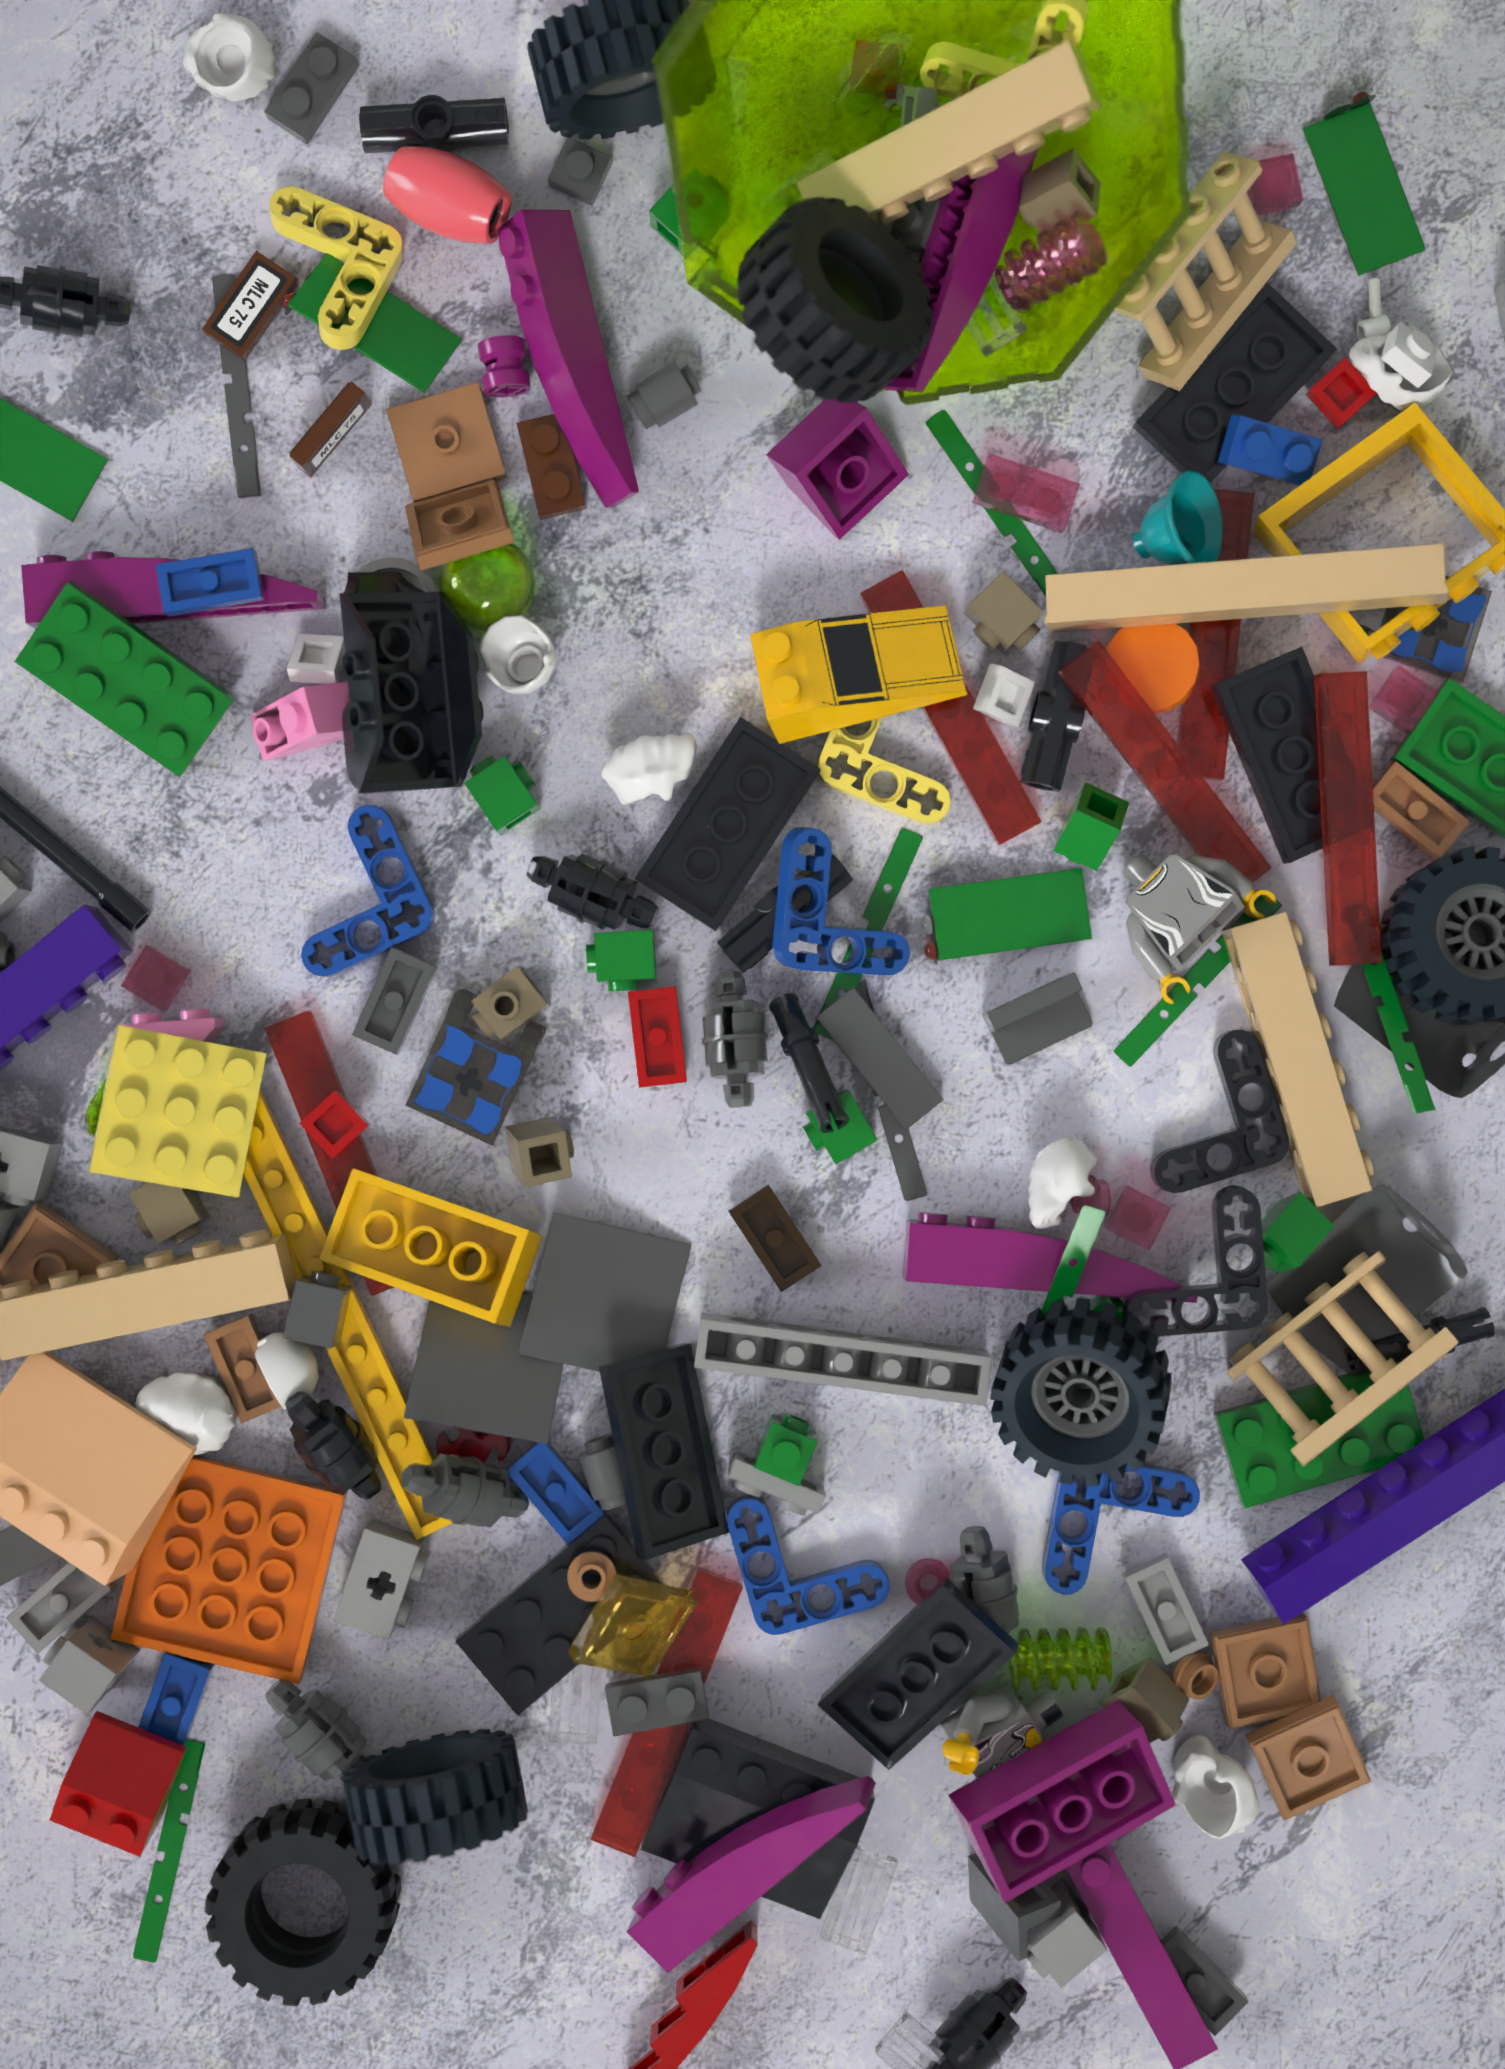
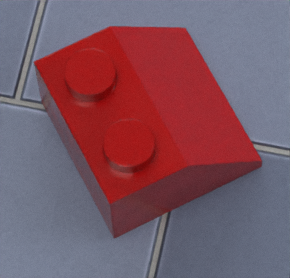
[49,1711,187,1857]

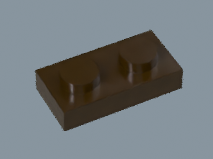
[728,1184,822,1292]

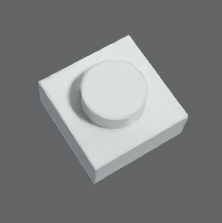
[1381,322,1437,388]
[287,633,345,684]
[973,663,1035,727]

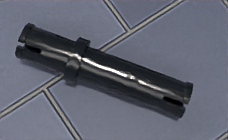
[769,993,850,1133]
[1345,1307,1495,1377]

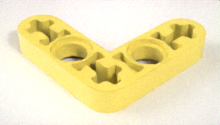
[920,0,1089,100]
[269,186,403,350]
[818,717,951,825]

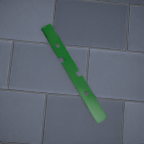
[926,410,1058,596]
[813,828,923,1041]
[1114,896,1282,1067]
[1342,903,1436,1115]
[1042,1205,1106,1317]
[133,1740,205,1963]

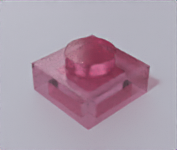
[1247,153,1303,215]
[1367,665,1439,734]
[121,945,191,1011]
[1104,1185,1171,1251]

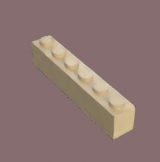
[796,40,1102,224]
[1221,912,1374,1208]
[0,1229,296,1361]

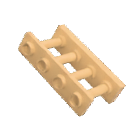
[1105,152,1297,391]
[1227,1251,1459,1467]

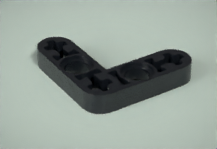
[1150,1030,1289,1193]
[1122,1185,1268,1337]

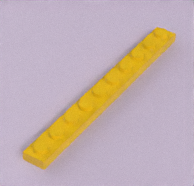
[243,1088,453,1540]

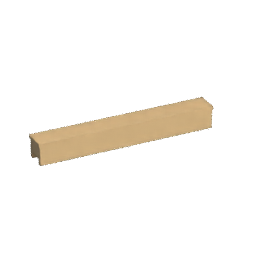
[1044,544,1449,633]

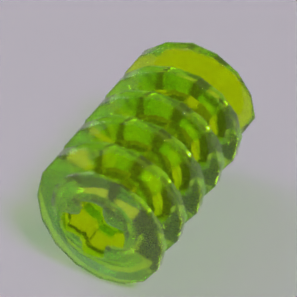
[1009,1627,1112,1692]

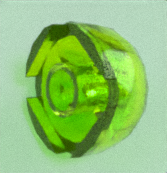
[439,543,536,633]

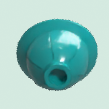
[1133,470,1223,565]

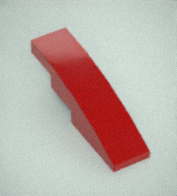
[629,1920,758,2069]

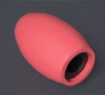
[383,146,512,244]

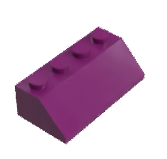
[948,1700,1176,1903]

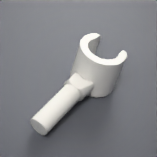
[1357,278,1391,341]

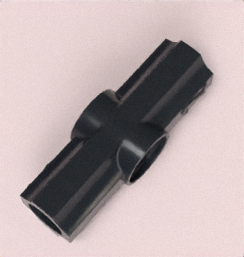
[359,95,509,154]
[1019,640,1095,792]
[717,854,854,974]

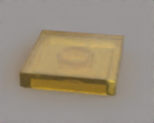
[568,1574,698,1676]

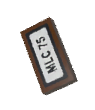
[202,251,299,361]
[289,381,372,478]

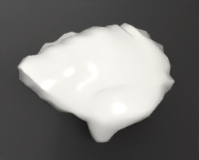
[183,13,277,102]
[1349,325,1452,411]
[601,733,697,806]
[1028,1137,1098,1229]
[135,1372,237,1455]
[1172,1735,1260,1839]

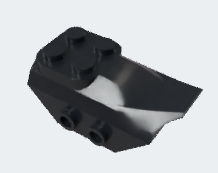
[339,572,484,794]

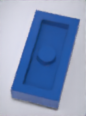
[1218,414,1323,486]
[155,548,265,617]
[506,1442,606,1545]
[138,1652,215,1746]

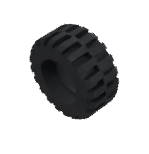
[737,197,933,403]
[205,1798,401,2006]

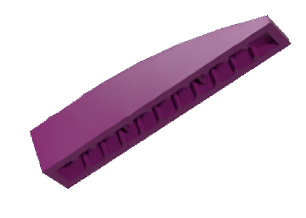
[884,148,1039,392]
[497,209,639,508]
[21,551,326,629]
[903,1212,1198,1303]
[627,1776,876,1973]
[1066,1843,1218,2069]

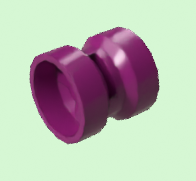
[478,335,531,398]

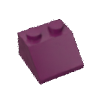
[766,398,909,540]

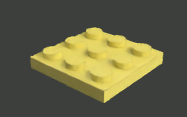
[88,1025,267,1198]

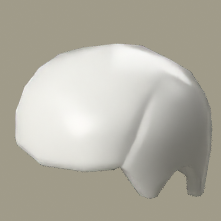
[479,615,556,695]
[255,1331,319,1409]

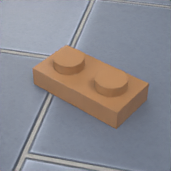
[1364,761,1470,860]
[203,1313,281,1424]

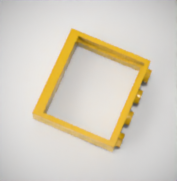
[1253,403,1505,665]

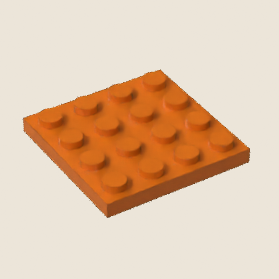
[110,1455,348,1684]

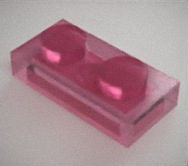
[972,453,1080,533]

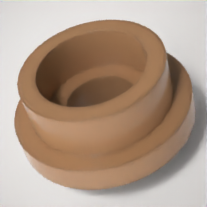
[567,1551,617,1602]
[1172,1651,1219,1700]

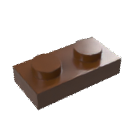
[516,414,587,520]

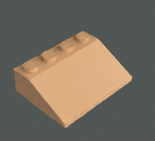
[0,1351,197,1586]

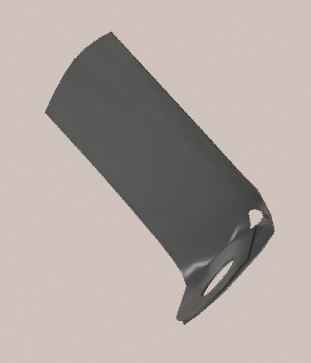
[1334,925,1505,1098]
[1266,1184,1468,1374]

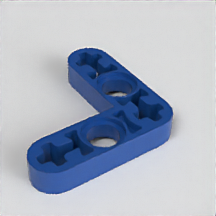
[301,805,435,977]
[772,827,910,975]
[1042,1464,1200,1595]
[727,1495,890,1635]

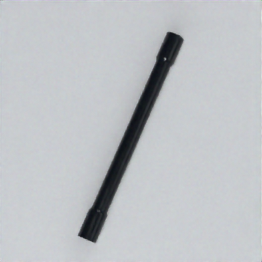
[0,786,151,933]

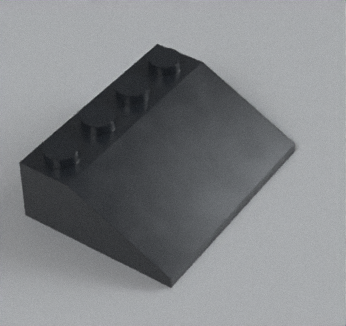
[641,1719,875,1919]

